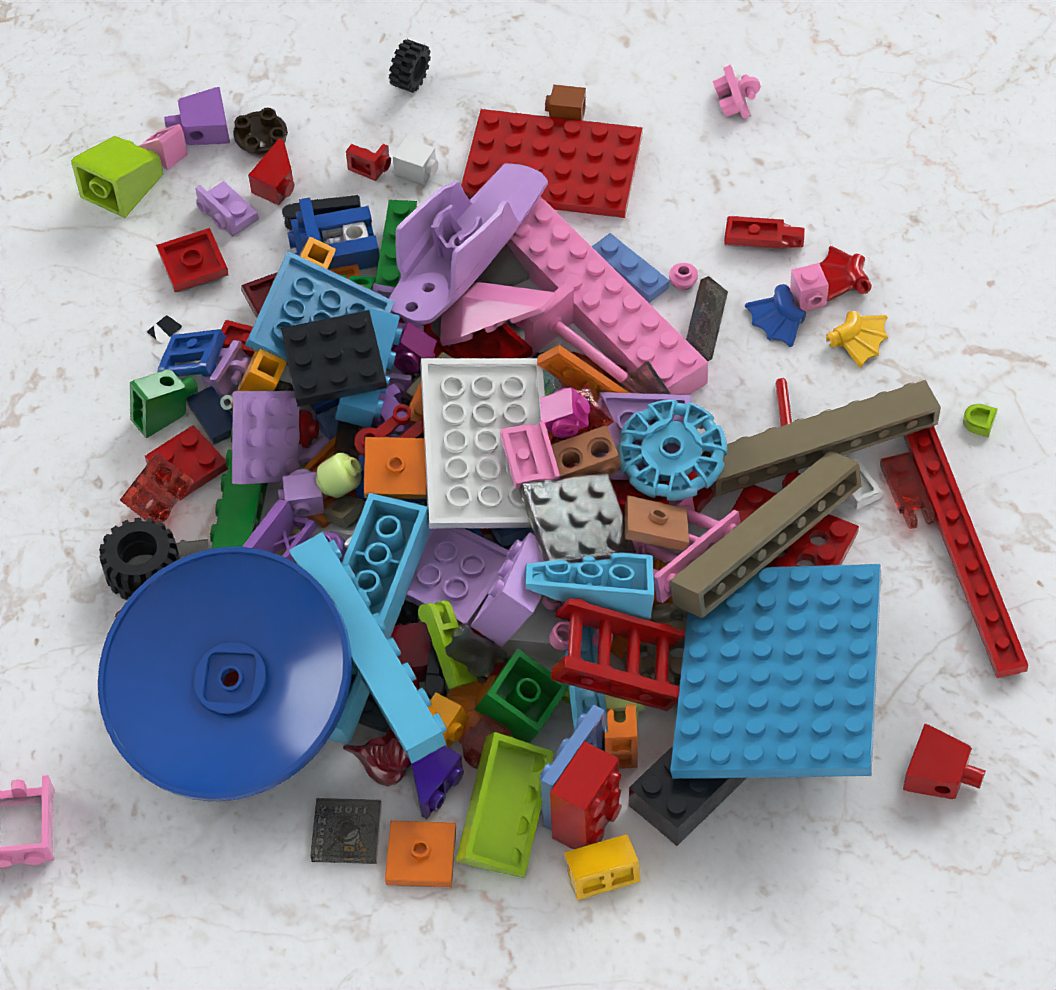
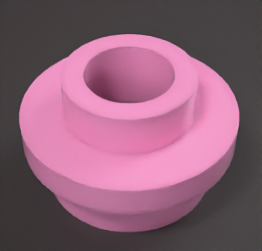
[669,263,698,290]

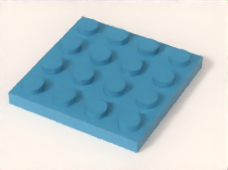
[245,251,395,366]

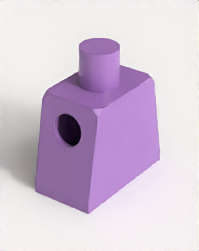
[164,87,230,145]

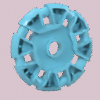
[616,400,727,501]

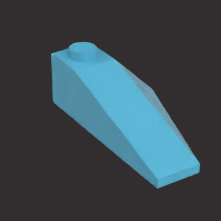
[525,553,654,621]

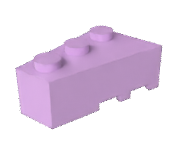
[471,532,561,647]

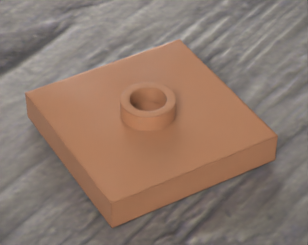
[625,495,689,551]

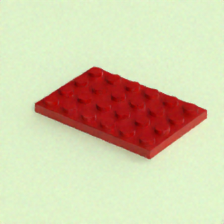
[461,109,643,218]

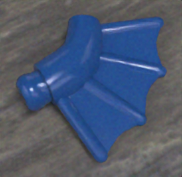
[745,284,806,347]

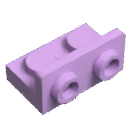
[195,181,259,237]

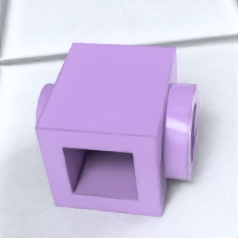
[278,469,324,518]

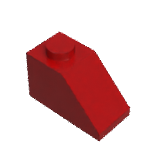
[248,138,295,205]

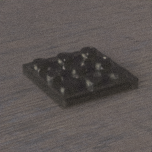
[519,473,636,564]

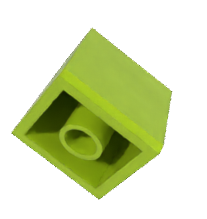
[71,135,164,218]

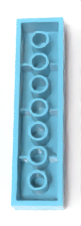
[328,493,431,745]

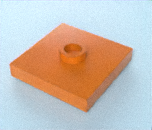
[364,437,426,499]
[385,820,456,887]

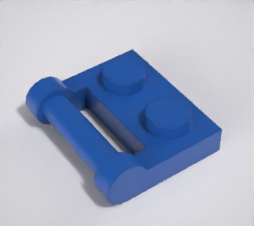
[157,329,226,377]

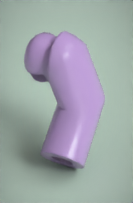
[299,435,330,464]

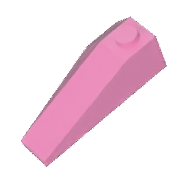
[440,282,558,346]

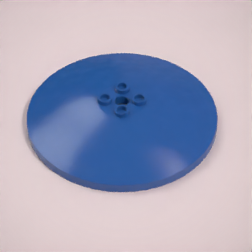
[98,546,352,802]

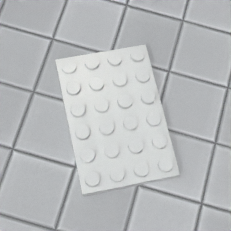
[420,358,554,529]

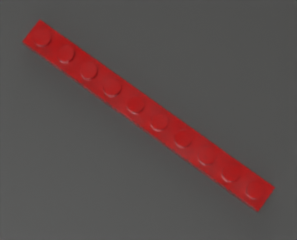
[903,426,1029,678]

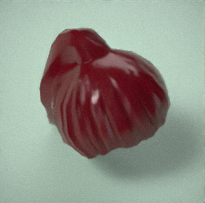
[343,729,411,787]

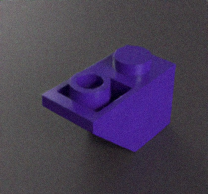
[411,746,464,819]

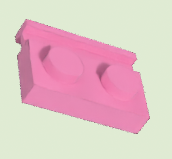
[500,421,560,489]

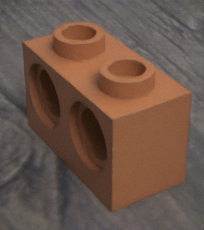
[551,425,621,490]

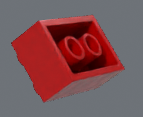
[550,741,622,850]

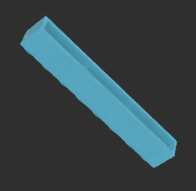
[289,532,447,763]

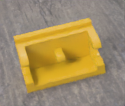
[564,834,641,900]

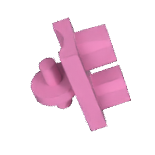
[712,65,761,119]

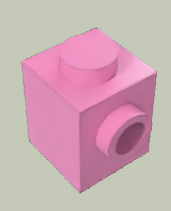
[790,263,829,311]

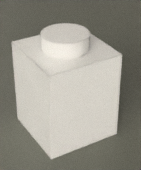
[393,137,438,185]

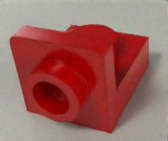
[346,143,391,181]

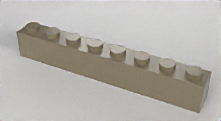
[702,380,941,497]
[670,451,862,618]

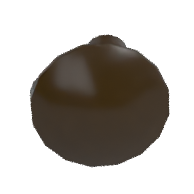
[233,107,288,154]

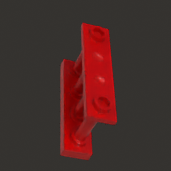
[551,598,685,711]

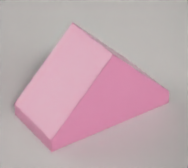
[139,124,188,170]

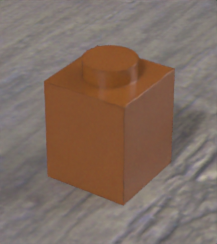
[545,84,586,120]

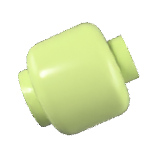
[316,453,362,498]

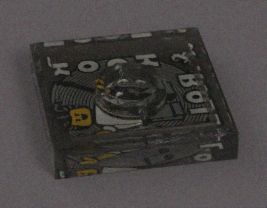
[310,798,382,864]

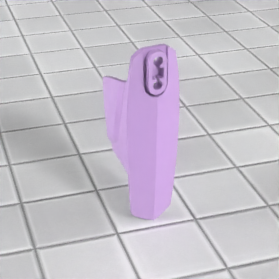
[389,163,548,326]

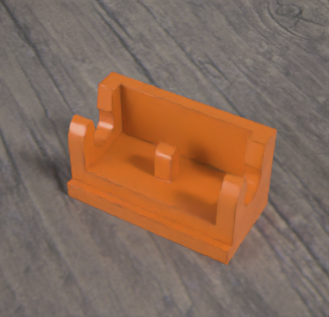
[604,705,638,769]

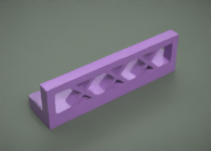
[242,499,317,561]

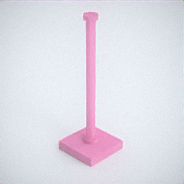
[525,282,653,394]

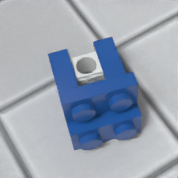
[287,197,380,270]

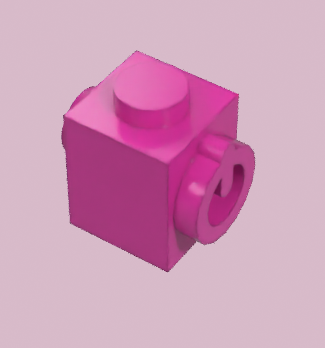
[540,387,590,438]

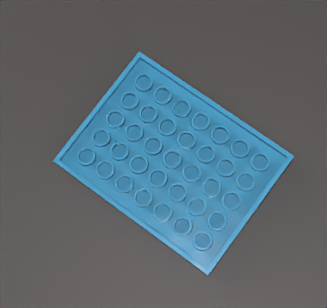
[670,564,881,779]

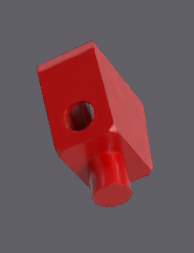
[903,724,986,799]

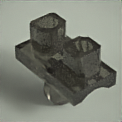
[445,624,509,678]

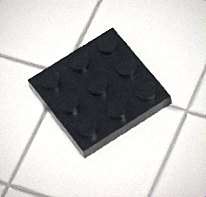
[281,310,387,407]

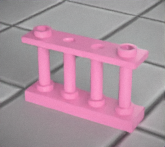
[602,497,740,603]

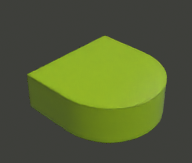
[963,404,998,437]

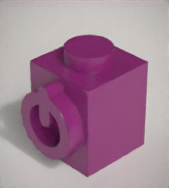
[391,322,437,375]

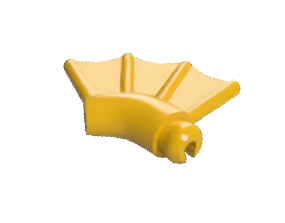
[826,311,888,368]

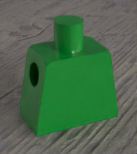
[130,369,198,438]

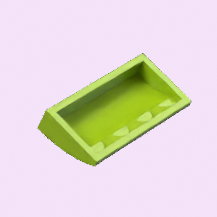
[456,732,554,877]

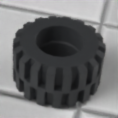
[99,518,180,600]

